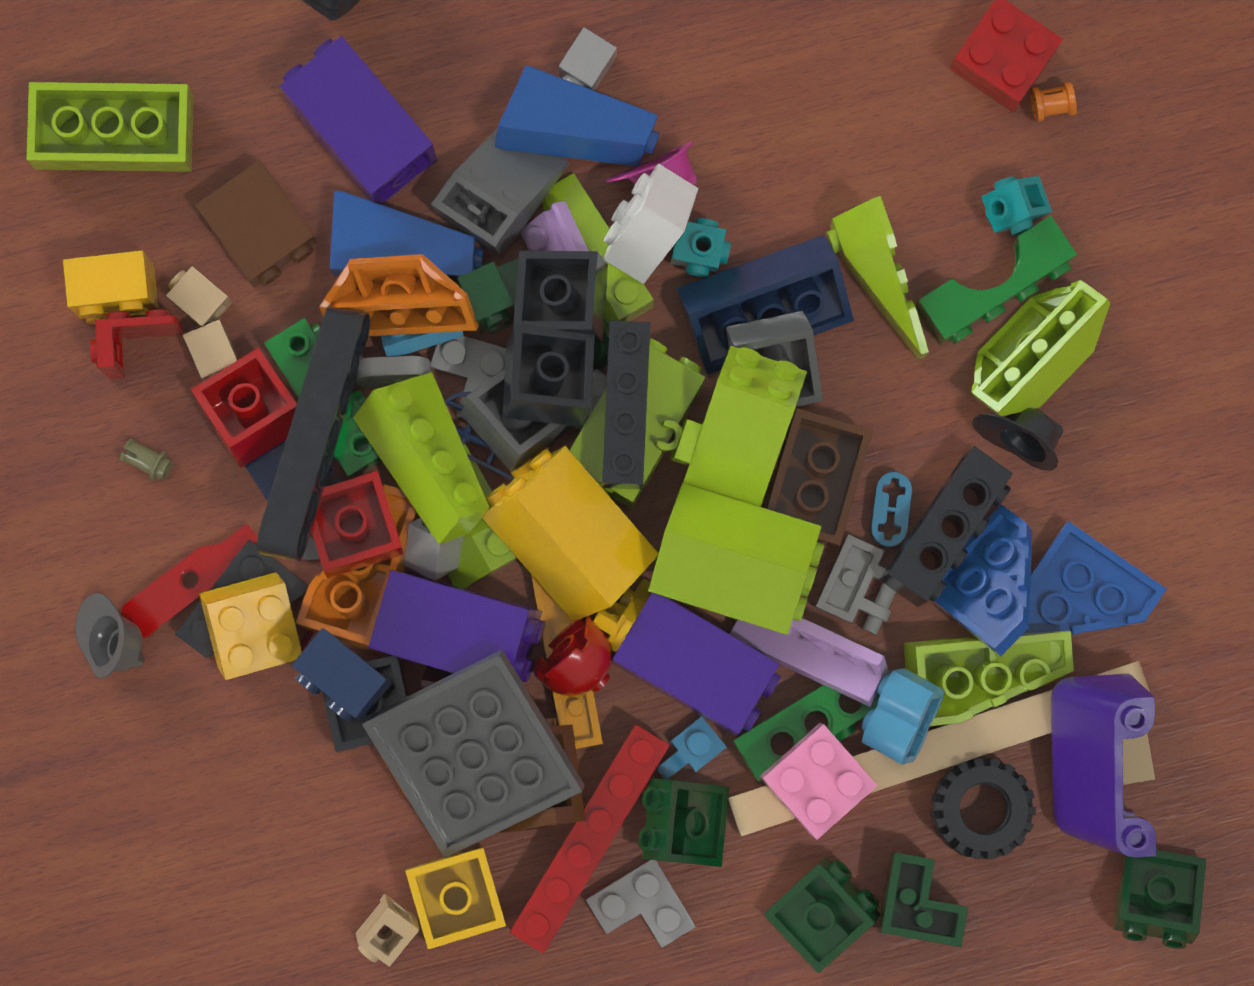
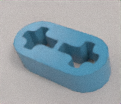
[870,472,912,548]

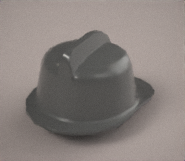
[75,593,145,679]

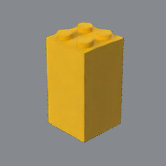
[482,446,659,622]

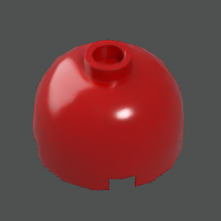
[534,617,613,697]

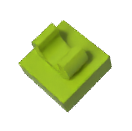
[655,419,703,465]

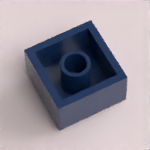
[291,628,392,721]

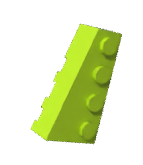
[353,372,490,545]

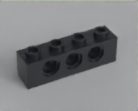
[602,321,651,490]
[879,446,1013,607]

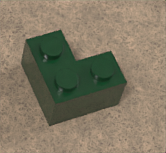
[457,258,519,334]
[878,852,968,947]

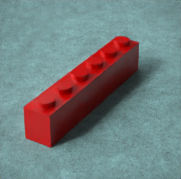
[509,724,670,954]

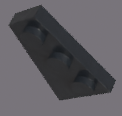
[175,539,309,658]

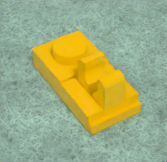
[593,578,652,653]

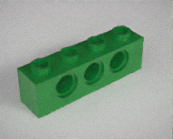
[732,685,880,782]

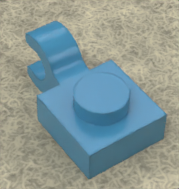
[656,716,727,780]

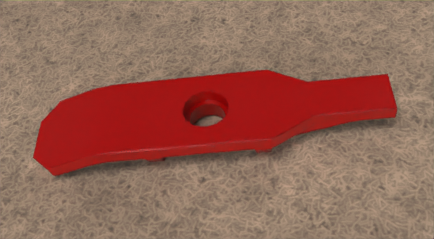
[121,524,258,638]

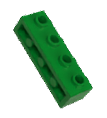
[264,318,382,479]

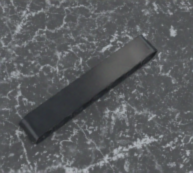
[257,307,370,561]

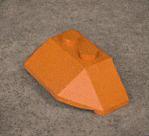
[319,254,479,336]

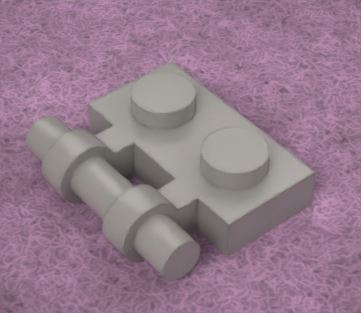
[815,534,896,635]

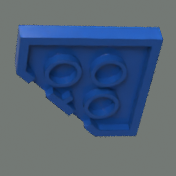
[934,504,1033,657]
[1023,521,1167,635]

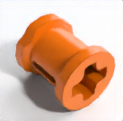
[1030,81,1077,123]

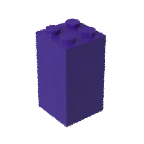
[280,36,437,205]
[368,570,545,683]
[612,593,782,736]

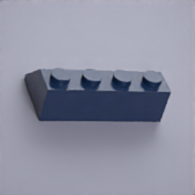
[676,235,854,375]

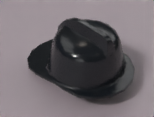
[972,408,1063,471]

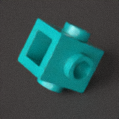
[981,176,1052,236]
[670,218,731,277]

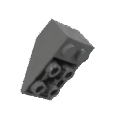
[431,128,569,259]

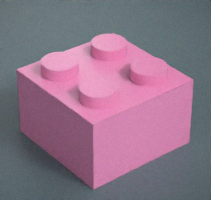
[759,723,878,840]

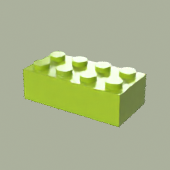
[27,82,194,172]

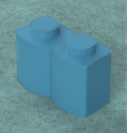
[862,668,945,765]

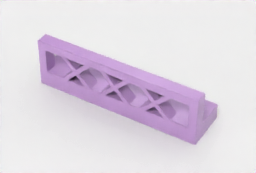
[730,618,889,707]

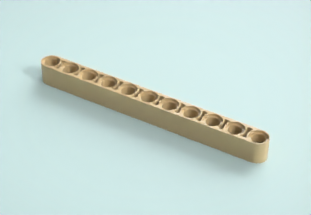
[728,661,1150,837]

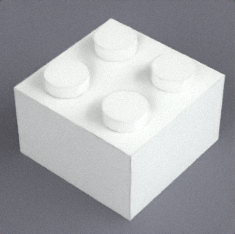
[603,163,698,284]

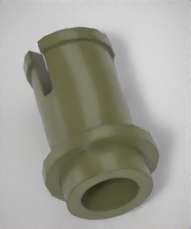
[120,438,174,481]

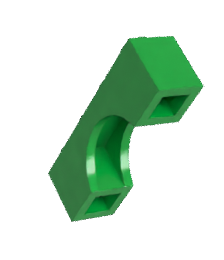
[915,215,1077,345]

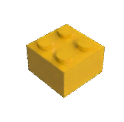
[63,250,159,324]
[199,572,302,680]
[405,846,506,949]

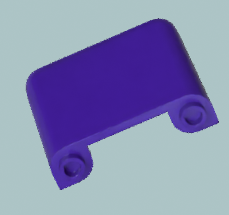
[1051,673,1156,857]

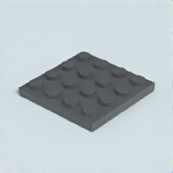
[362,649,585,858]

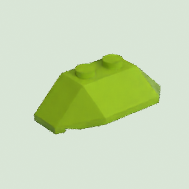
[971,280,1110,416]

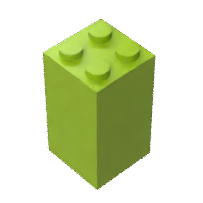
[570,338,706,510]
[683,346,807,507]
[648,483,825,635]

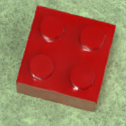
[950,0,1063,113]
[191,347,297,468]
[311,471,404,579]

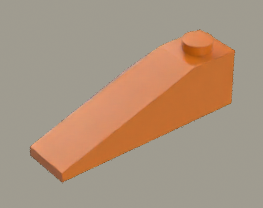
[296,484,418,655]

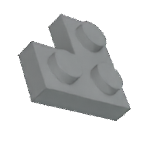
[431,336,506,420]
[586,860,696,948]

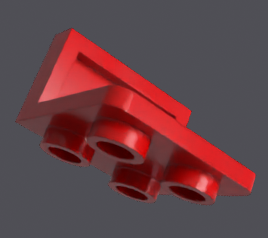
[90,309,185,379]

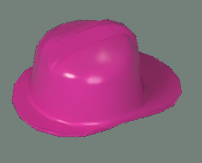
[606,141,697,186]

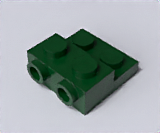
[638,778,730,867]
[1113,849,1206,949]
[763,855,881,974]

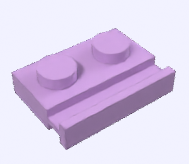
[521,202,589,251]

